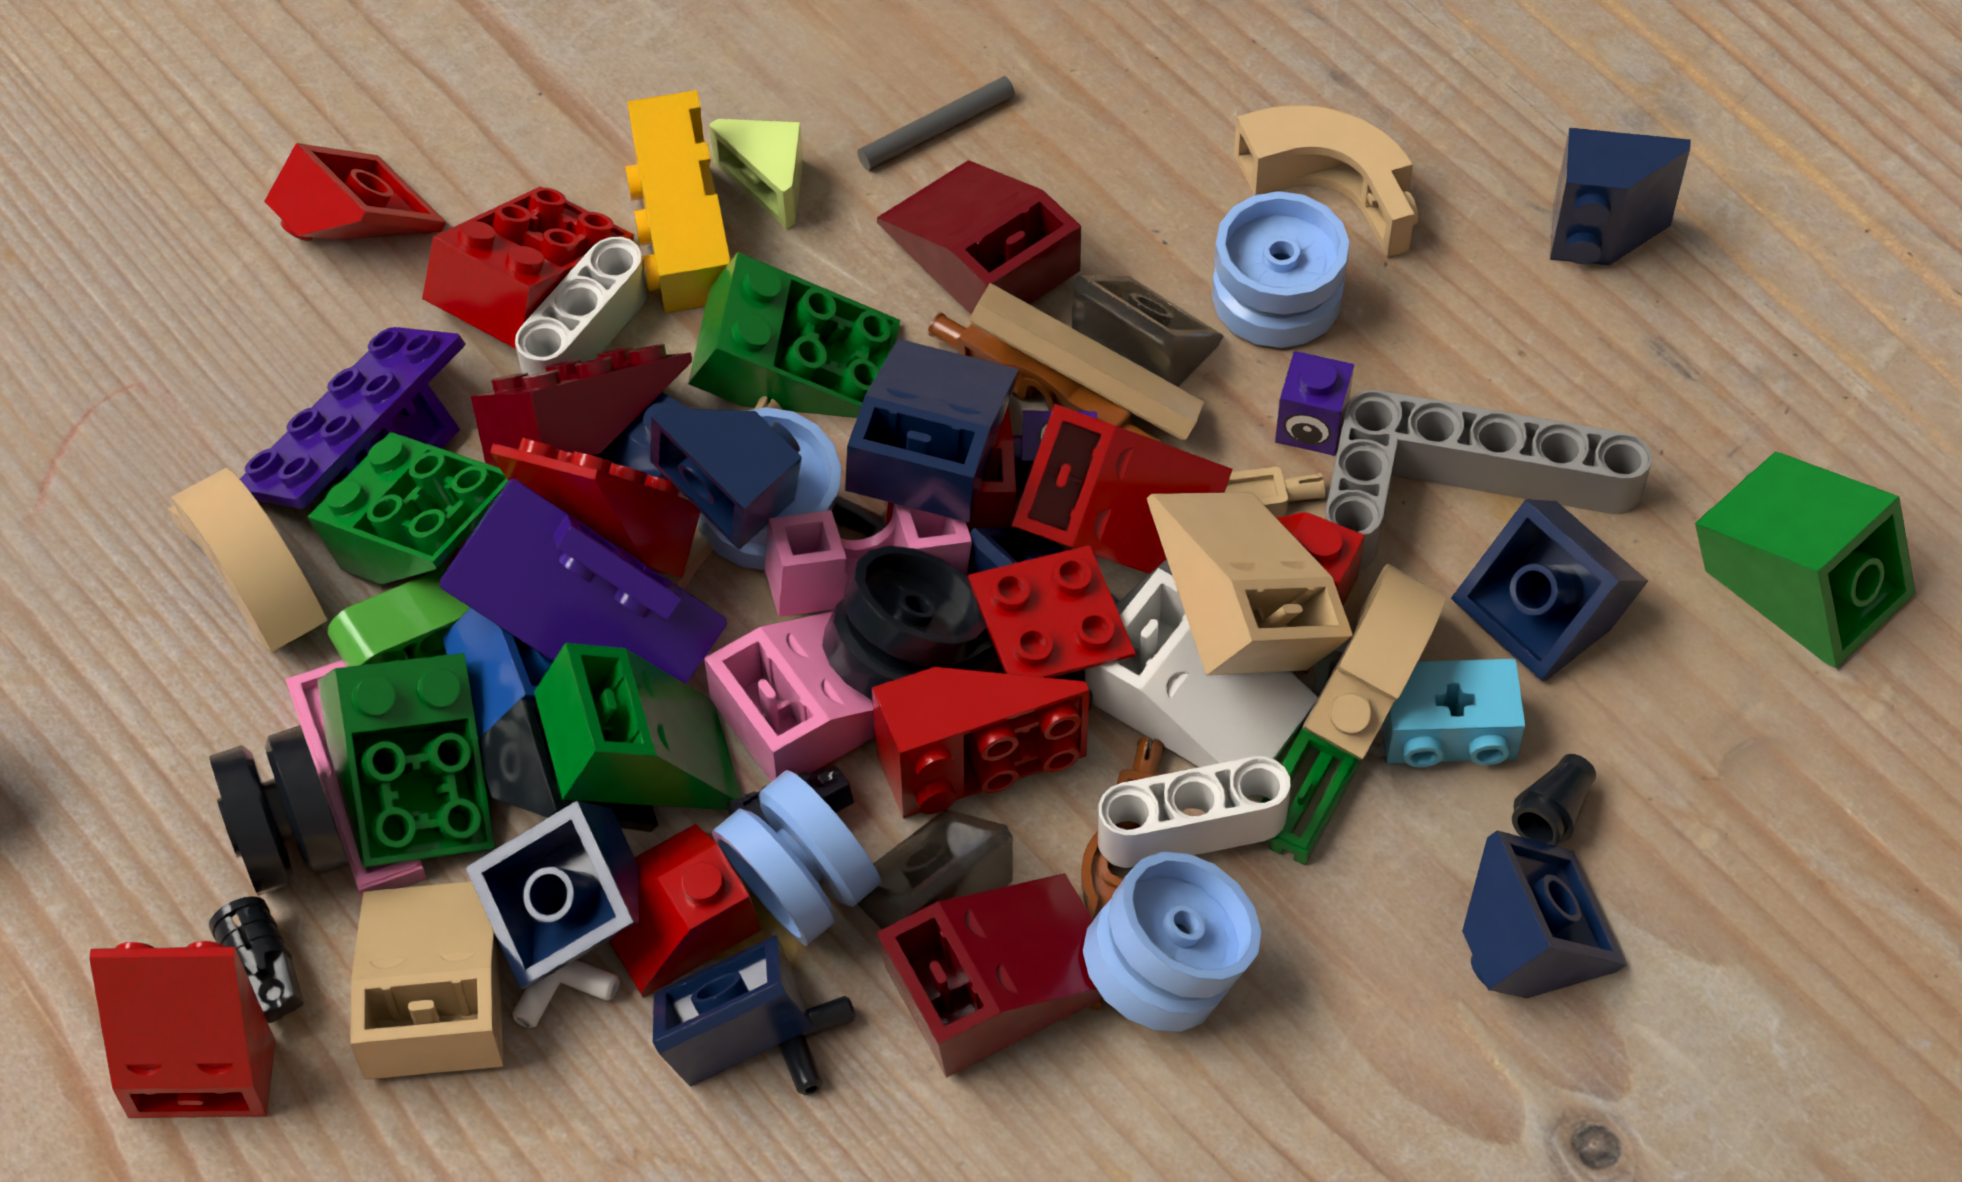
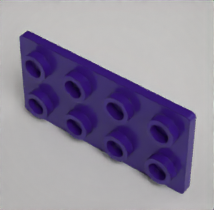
[240,327,466,508]
[440,478,727,684]

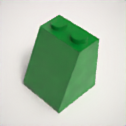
[1695,451,1916,668]

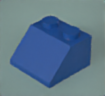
[442,608,554,739]

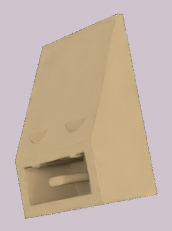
[1146,493,1353,676]
[350,881,503,1080]

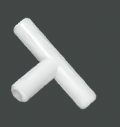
[512,960,620,1028]

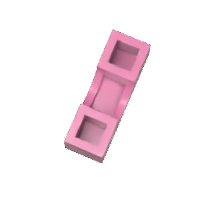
[764,504,972,617]

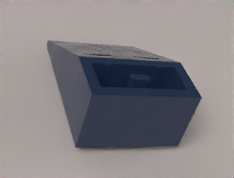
[845,339,1019,522]

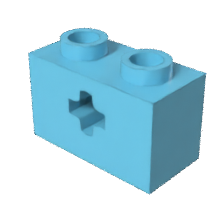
[1382,659,1525,767]

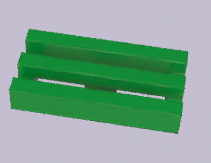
[1260,729,1361,866]

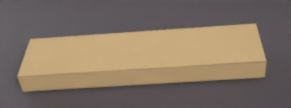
[969,283,1204,440]

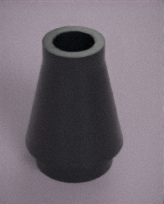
[1512,754,1596,846]

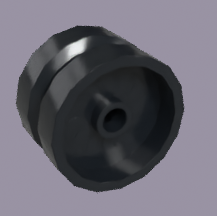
[822,546,987,700]
[209,725,349,896]

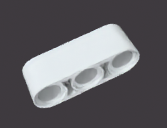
[515,237,647,375]
[1098,756,1291,868]

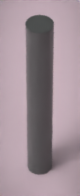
[857,76,1015,170]

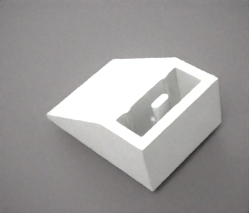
[1085,568,1318,767]

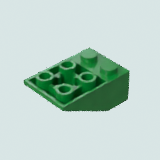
[688,252,900,418]
[308,432,508,584]
[534,643,743,810]
[318,653,495,868]

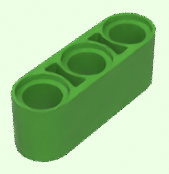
[327,565,470,667]

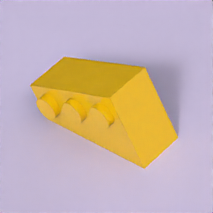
[625,90,730,313]

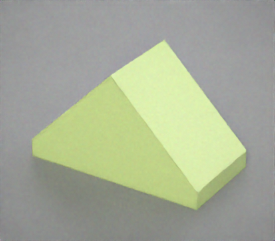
[709,119,803,230]

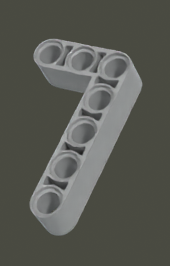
[1325,390,1652,570]

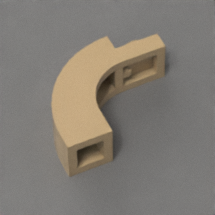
[1234,105,1418,258]
[168,467,328,652]
[1302,564,1446,760]

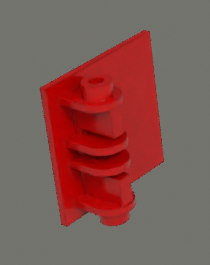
[968,545,1136,678]

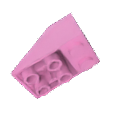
[704,611,875,782]

